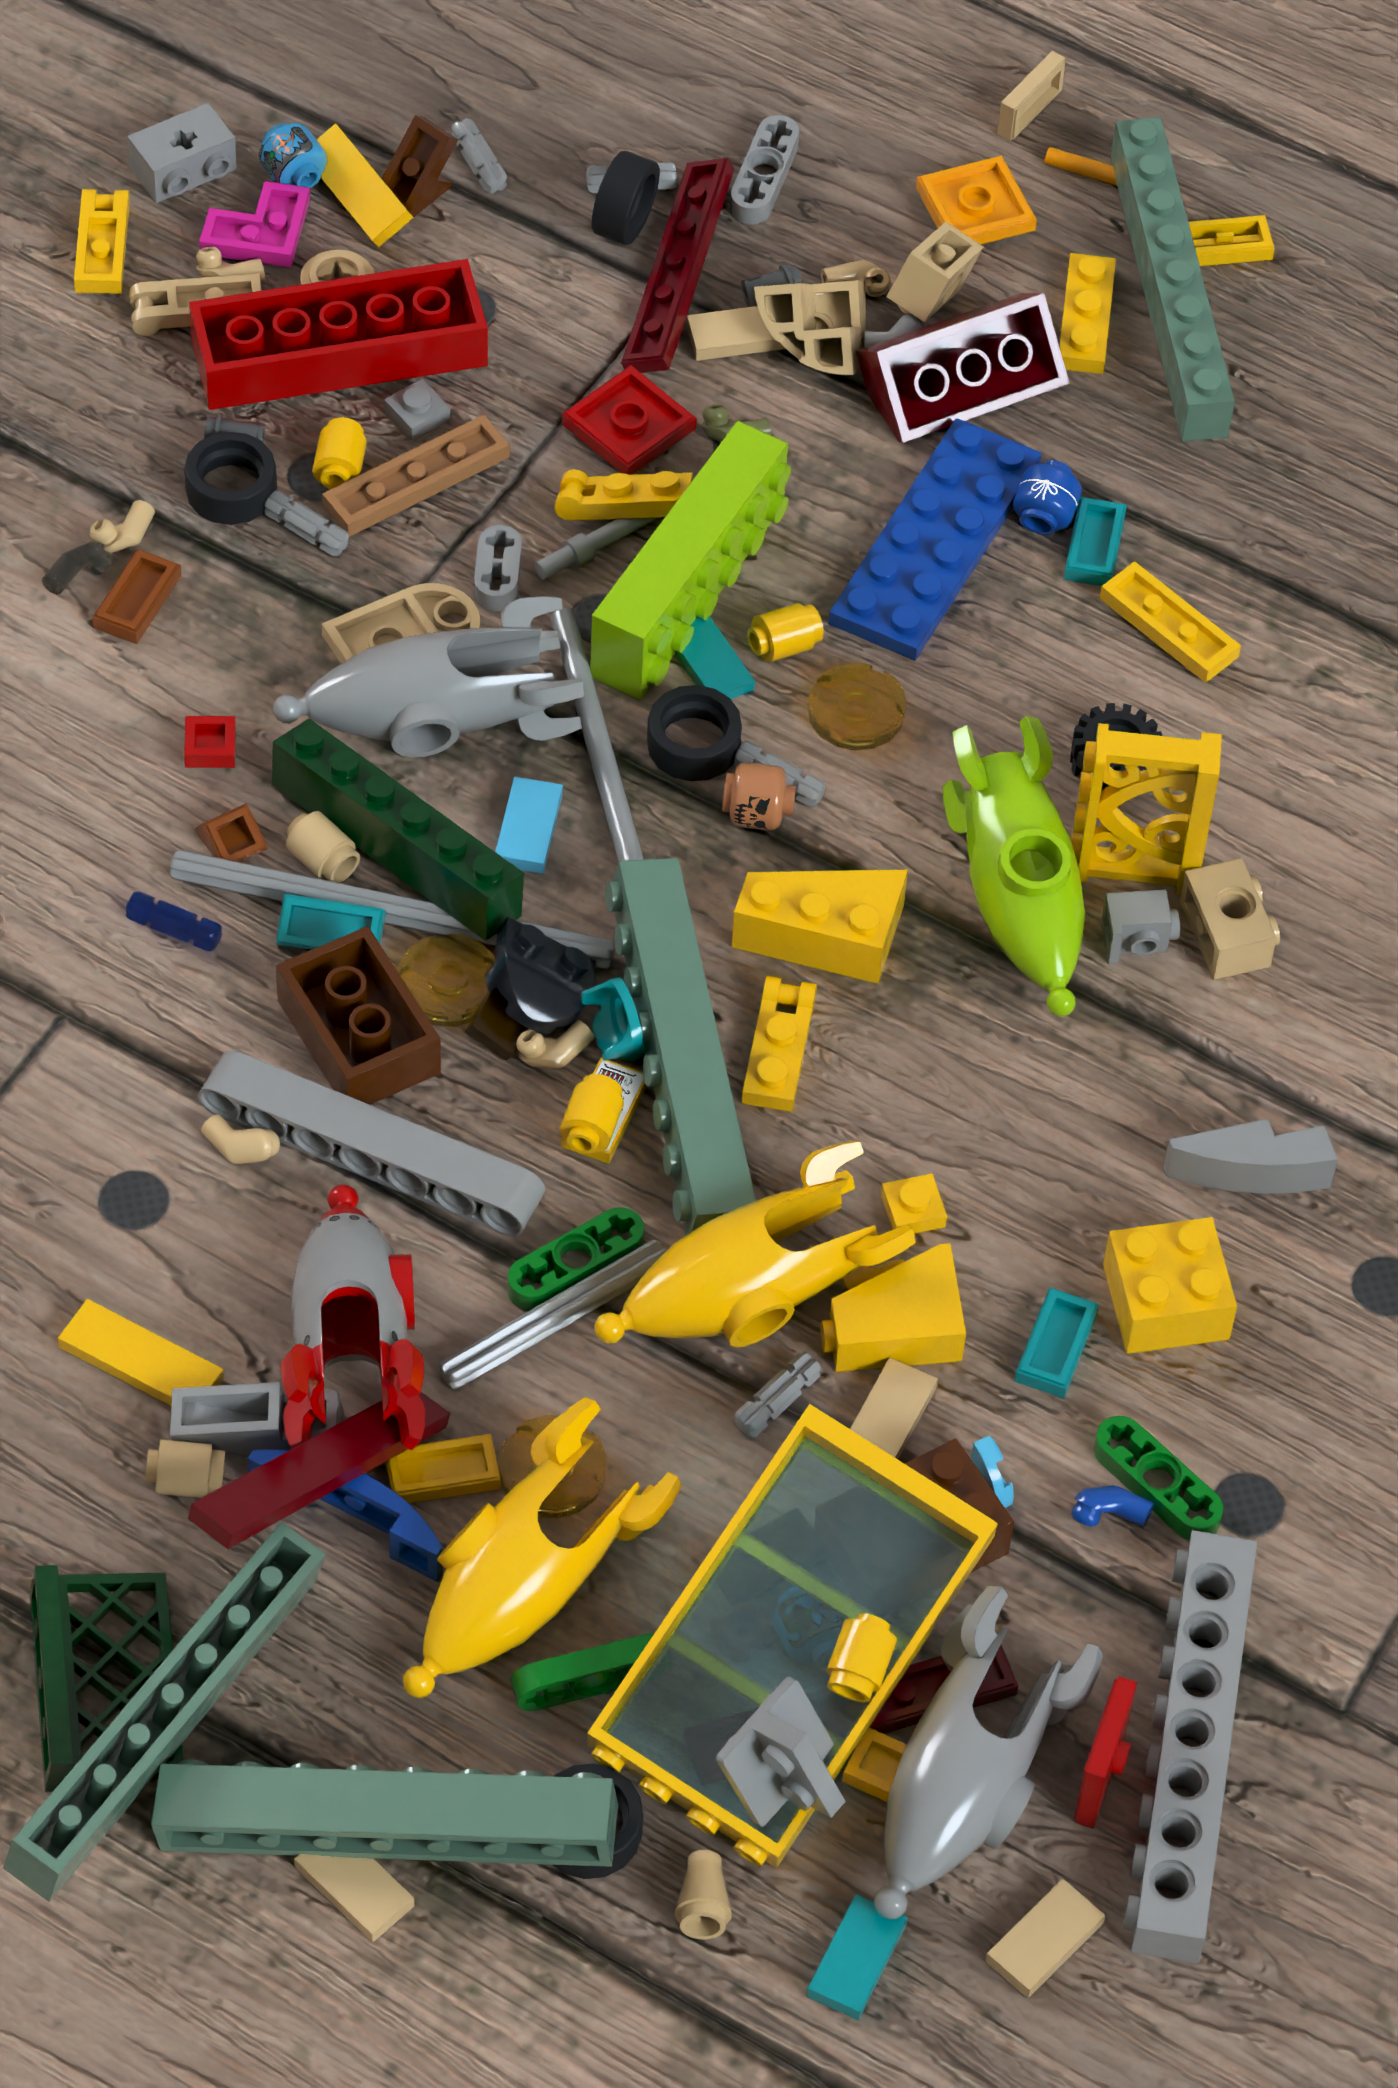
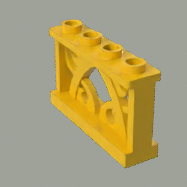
[1070,723,1222,895]

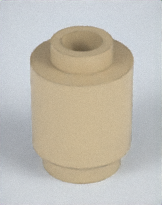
[286,811,360,883]
[145,1439,225,1498]

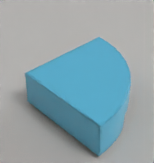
[971,1435,1014,1508]

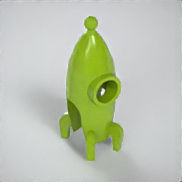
[942,716,1085,1017]

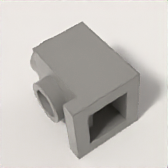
[1101,890,1180,964]

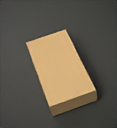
[997,51,1065,141]
[686,306,786,361]
[850,1357,938,1459]
[294,1854,414,1943]
[985,1878,1105,1998]

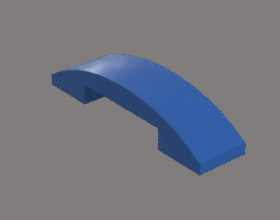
[247,1449,443,1582]

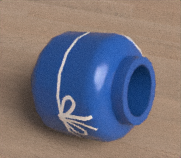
[1013,460,1082,535]

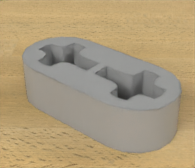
[474,525,522,612]

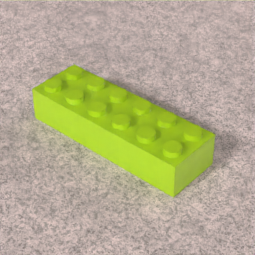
[590,421,791,700]

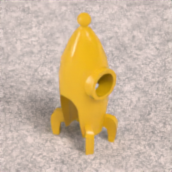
[594,1141,916,1348]
[403,1397,682,1698]

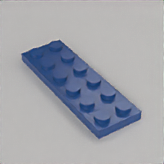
[828,418,1042,661]

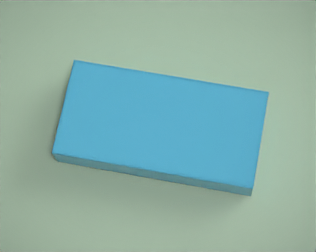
[495,777,563,874]

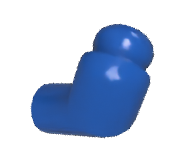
[1071,1485,1155,1528]

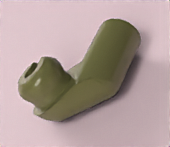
[701,404,772,442]

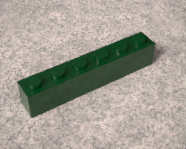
[272,718,524,941]

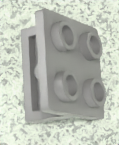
[716,1676,846,1827]

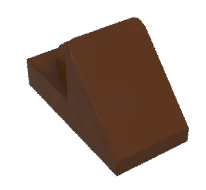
[382,115,458,217]

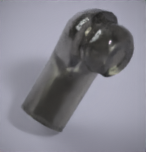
[42,541,114,595]

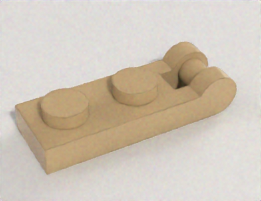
[129,273,262,336]

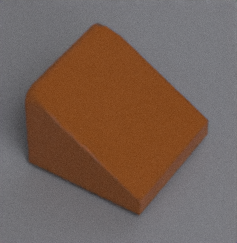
[196,803,268,862]

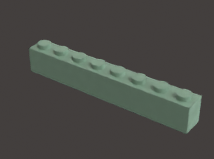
[1110,117,1235,442]
[605,858,756,1236]
[3,1522,326,1902]
[151,1759,618,1867]

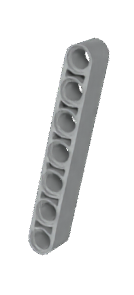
[198,1051,546,1236]

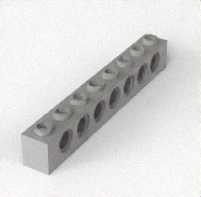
[1123,1530,1257,1964]

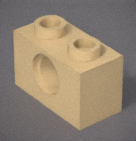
[886,221,984,322]
[1180,858,1280,980]

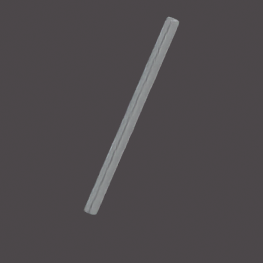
[170,850,615,969]

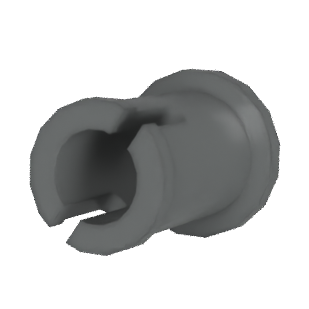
[741,264,803,307]
[204,413,265,442]

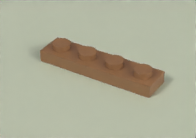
[322,414,510,537]

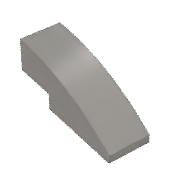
[1163,1119,1338,1194]
[170,1382,344,1456]

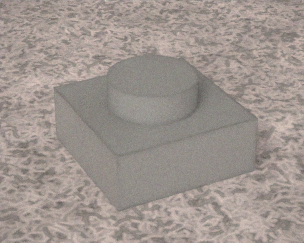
[384,379,450,441]

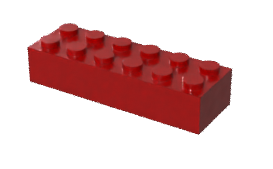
[189,259,488,410]

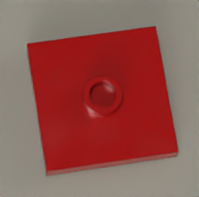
[562,365,697,475]
[1074,1676,1137,1829]

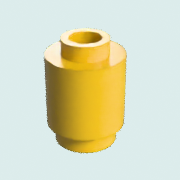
[312,417,367,489]
[747,603,824,663]
[559,1074,624,1154]
[826,1613,897,1702]

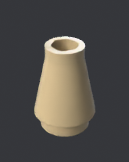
[675,1850,732,1940]

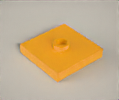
[916,155,1037,245]

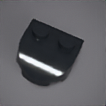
[484,917,596,1034]

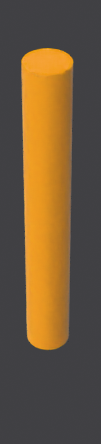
[1044,147,1180,188]

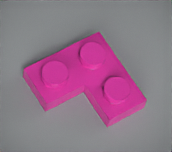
[199,181,310,268]

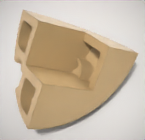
[754,280,866,375]

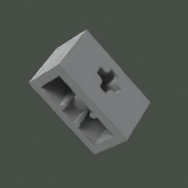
[127,103,237,203]

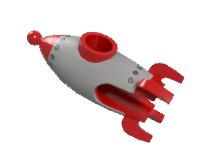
[280,1184,425,1451]

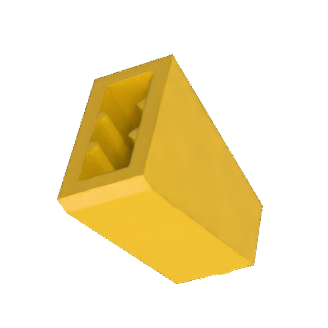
[820,1243,966,1372]

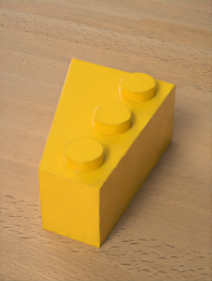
[731,869,908,984]

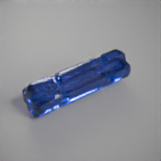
[125,891,222,952]

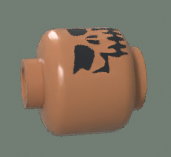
[722,762,796,831]

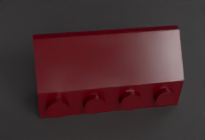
[856,293,1069,443]

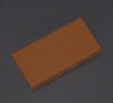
[92,549,181,644]

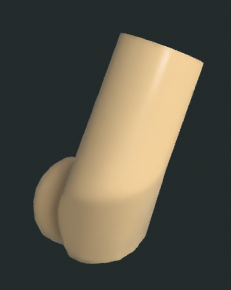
[196,246,265,281]
[821,260,890,297]
[89,500,155,553]
[516,1020,595,1068]
[201,1114,280,1165]

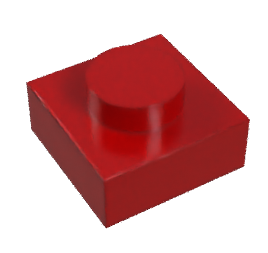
[184,716,236,768]

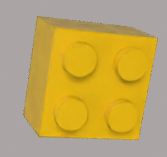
[1103,1217,1237,1354]

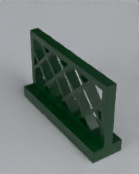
[29,1565,183,1792]

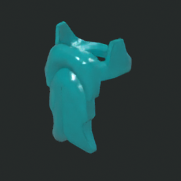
[581,977,646,1061]

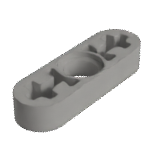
[730,115,799,225]

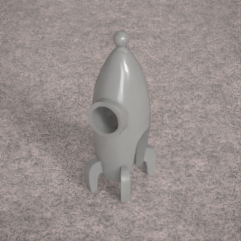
[273,596,584,758]
[874,1586,1103,1919]

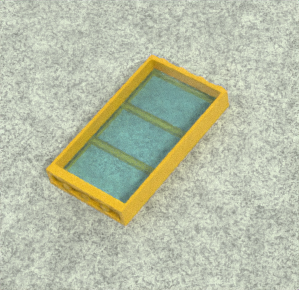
[587,1404,998,1869]

